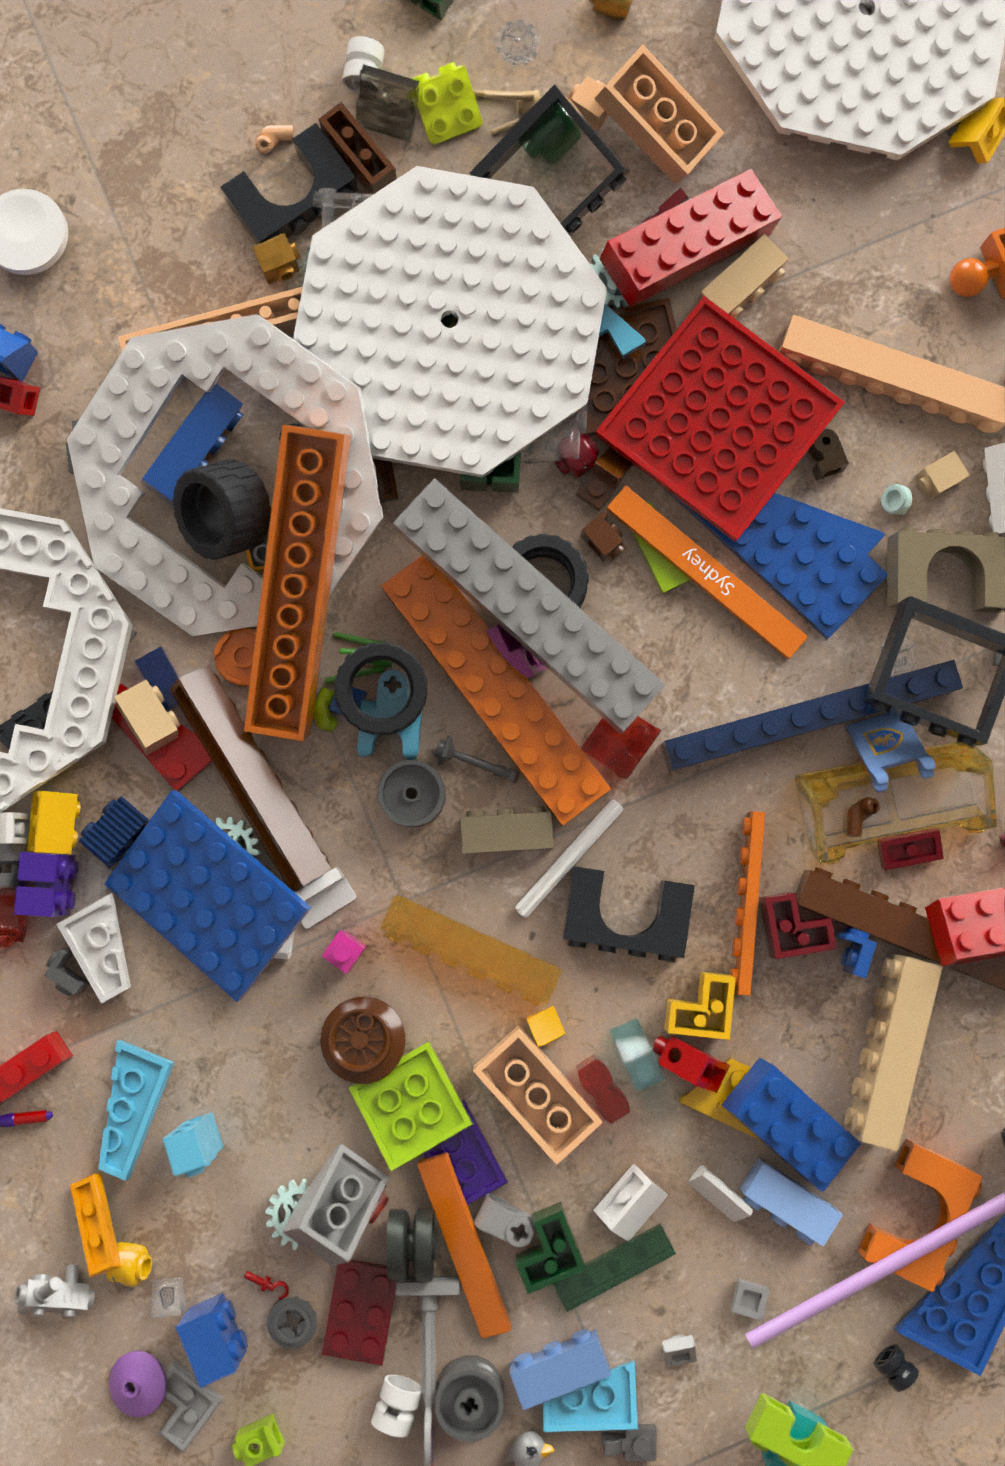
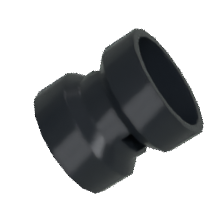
[874,1344,919,1392]

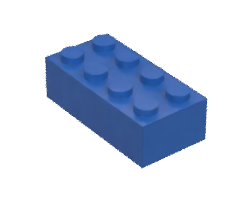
[141,383,244,505]
[721,1057,861,1193]

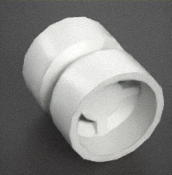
[342,36,385,95]
[371,1374,422,1437]

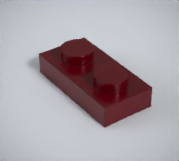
[877,827,944,871]

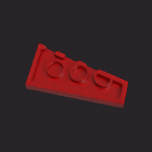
[112,683,212,792]

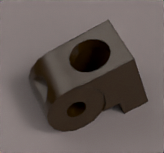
[809,428,849,481]

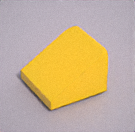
[526,1005,566,1048]

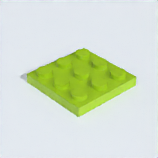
[349,1041,473,1171]

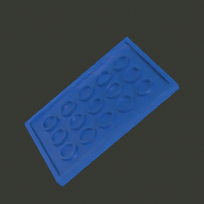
[104,790,312,1002]

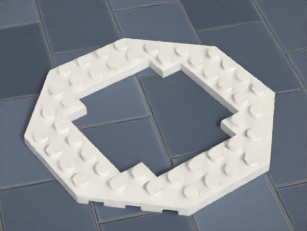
[67,314,384,636]
[0,508,133,813]

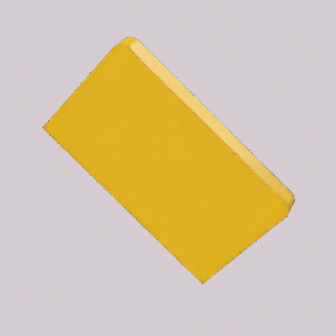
[948,97,1005,164]

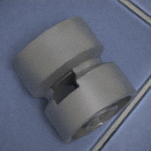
[0,844,28,887]

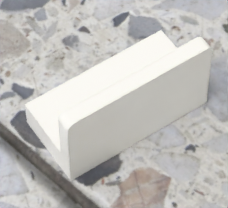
[295,867,357,929]
[593,1164,668,1241]

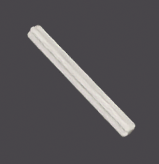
[515,799,623,918]

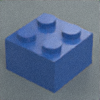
[176,1293,248,1388]

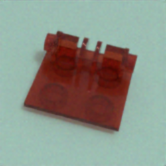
[581,716,661,780]

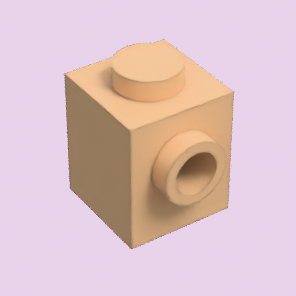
[569,76,610,132]

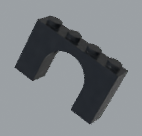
[220,123,358,245]
[562,866,695,962]

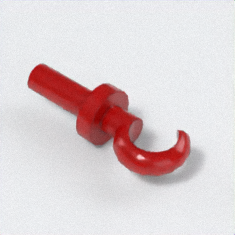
[244,1270,289,1300]

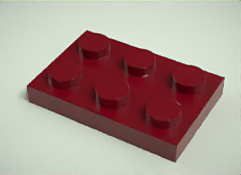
[322,1259,397,1366]

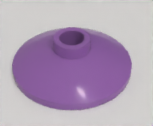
[109,1351,167,1417]

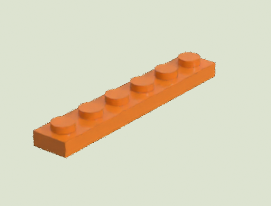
[730,811,765,996]

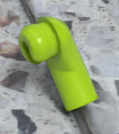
[313,687,338,732]

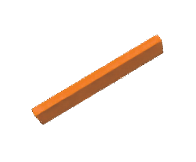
[417,1152,512,1339]

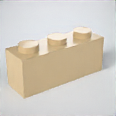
[697,234,789,320]

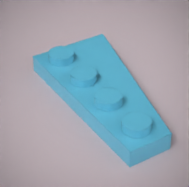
[98,1040,174,1181]

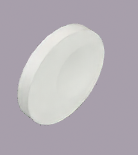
[0,189,68,275]

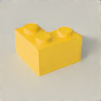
[664,972,736,1040]

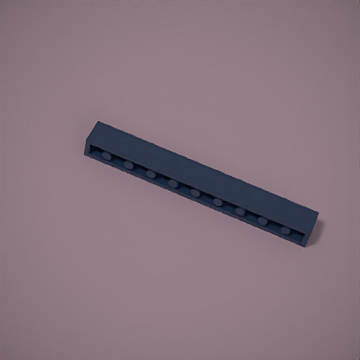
[661,660,963,772]

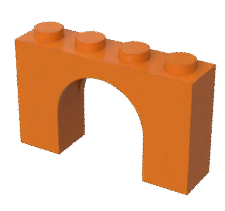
[857,1139,983,1292]

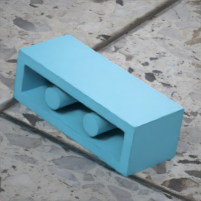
[163,1112,224,1178]

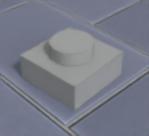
[730,1278,770,1321]
[662,1335,697,1368]

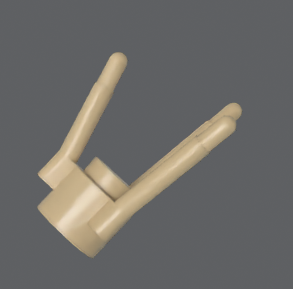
[473,90,541,135]

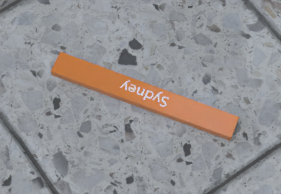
[606,485,808,660]

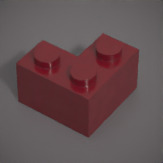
[759,892,837,959]

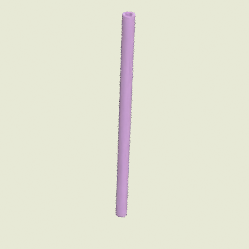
[745,1192,1005,1349]

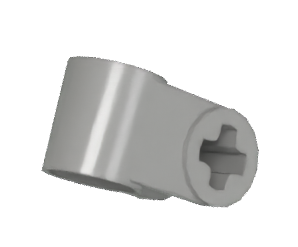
[474,1193,534,1247]

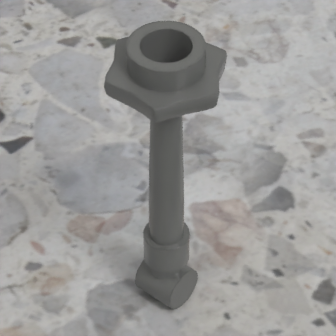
[434,736,520,783]

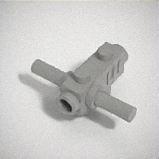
[14,1264,95,1319]

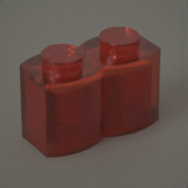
[576,1054,630,1124]

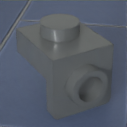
[44,948,89,996]

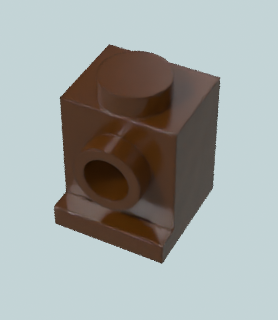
[581,510,626,562]

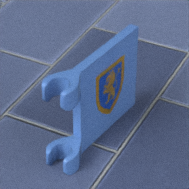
[846,712,935,793]

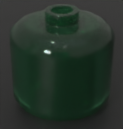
[522,105,581,166]

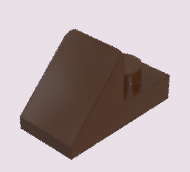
[576,447,633,512]

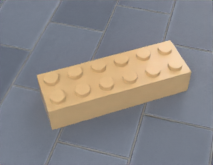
[844,953,943,1151]

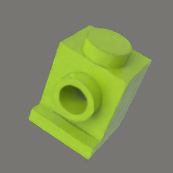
[232,1413,285,1466]

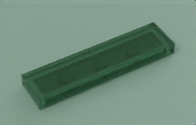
[553,1223,676,1312]

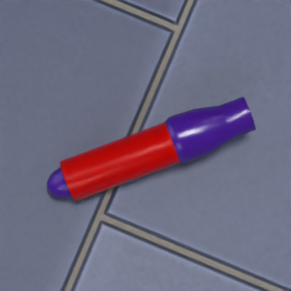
[0,1110,53,1127]

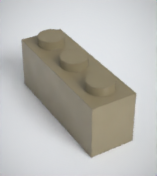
[460,806,554,854]

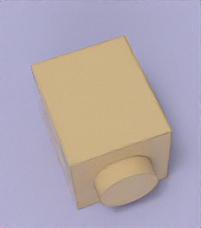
[916,451,970,500]

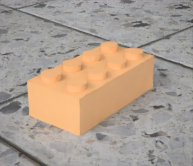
[594,44,724,184]
[473,1025,603,1165]

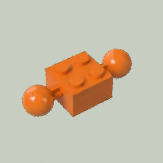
[949,227,1005,299]

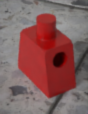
[652,1036,730,1093]

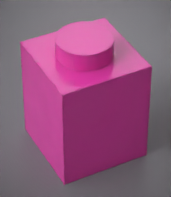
[321,929,367,974]

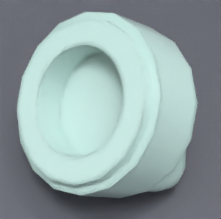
[881,484,913,515]

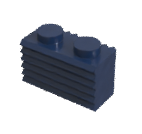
[79,796,149,869]

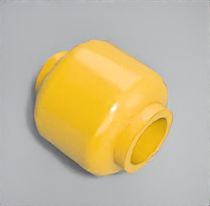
[105,1242,152,1287]

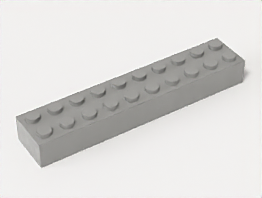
[393,478,666,734]

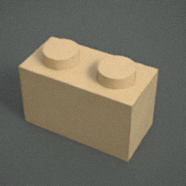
[114,679,180,755]

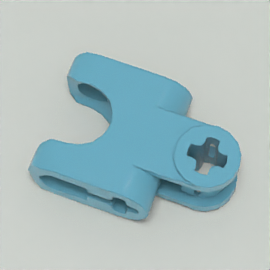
[357,670,422,760]

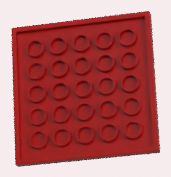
[595,296,845,542]

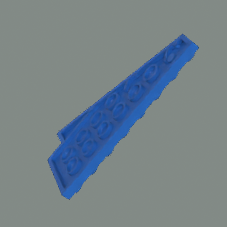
[658,483,887,640]

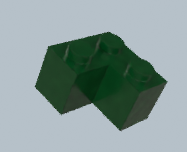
[516,1202,586,1294]

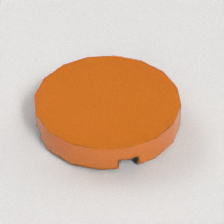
[214,627,256,687]

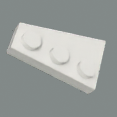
[56,893,131,1004]

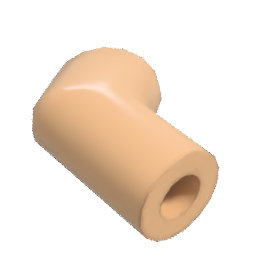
[255,125,295,154]

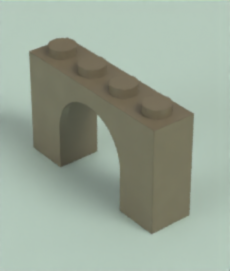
[887,527,1005,613]

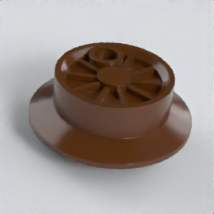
[320,997,406,1084]

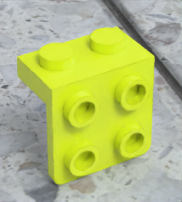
[406,62,483,144]

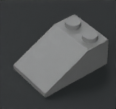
[282,1144,389,1266]

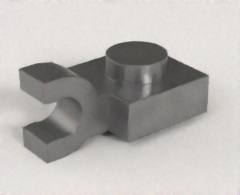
[602,1424,657,1461]

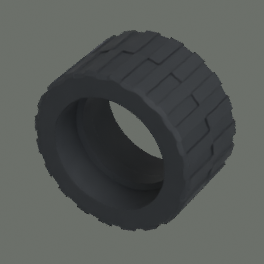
[173,459,272,560]
[512,534,589,609]
[334,642,428,735]

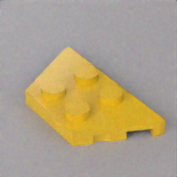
[679,1057,761,1141]

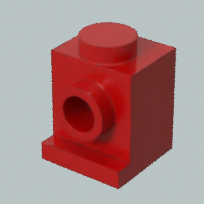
[0,376,41,416]

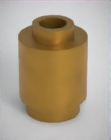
[589,0,633,20]

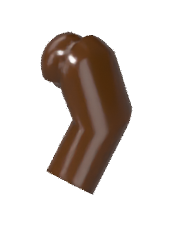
[846,797,880,837]

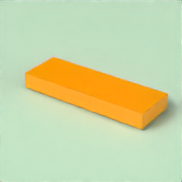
[70,1174,121,1277]

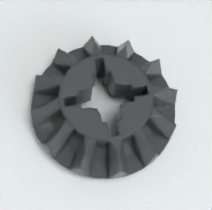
[267,1296,317,1349]

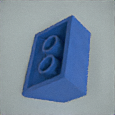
[0,324,38,382]

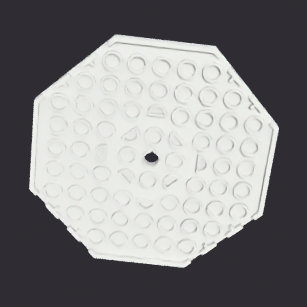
[714,0,1005,160]
[293,166,607,478]

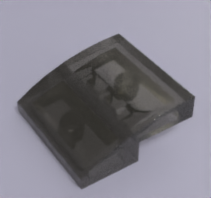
[356,64,419,142]

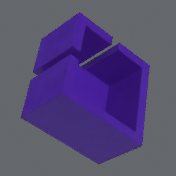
[14,852,79,917]

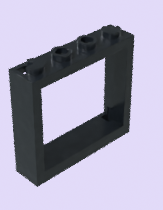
[469,84,630,235]
[863,596,1005,749]

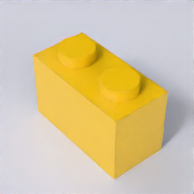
[26,791,81,855]

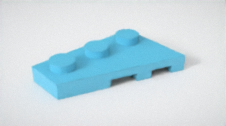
[543,1360,638,1432]

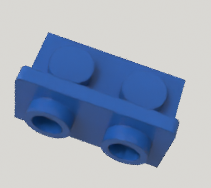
[835,928,877,978]

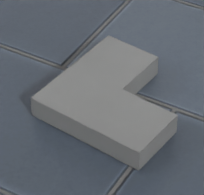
[159,1359,224,1453]

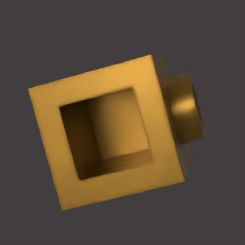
[252,233,301,284]

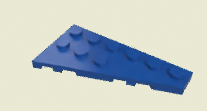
[894,1214,1005,1376]

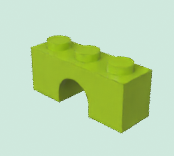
[745,1392,854,1466]

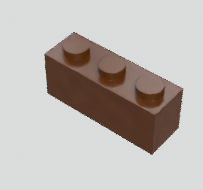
[318,102,397,196]

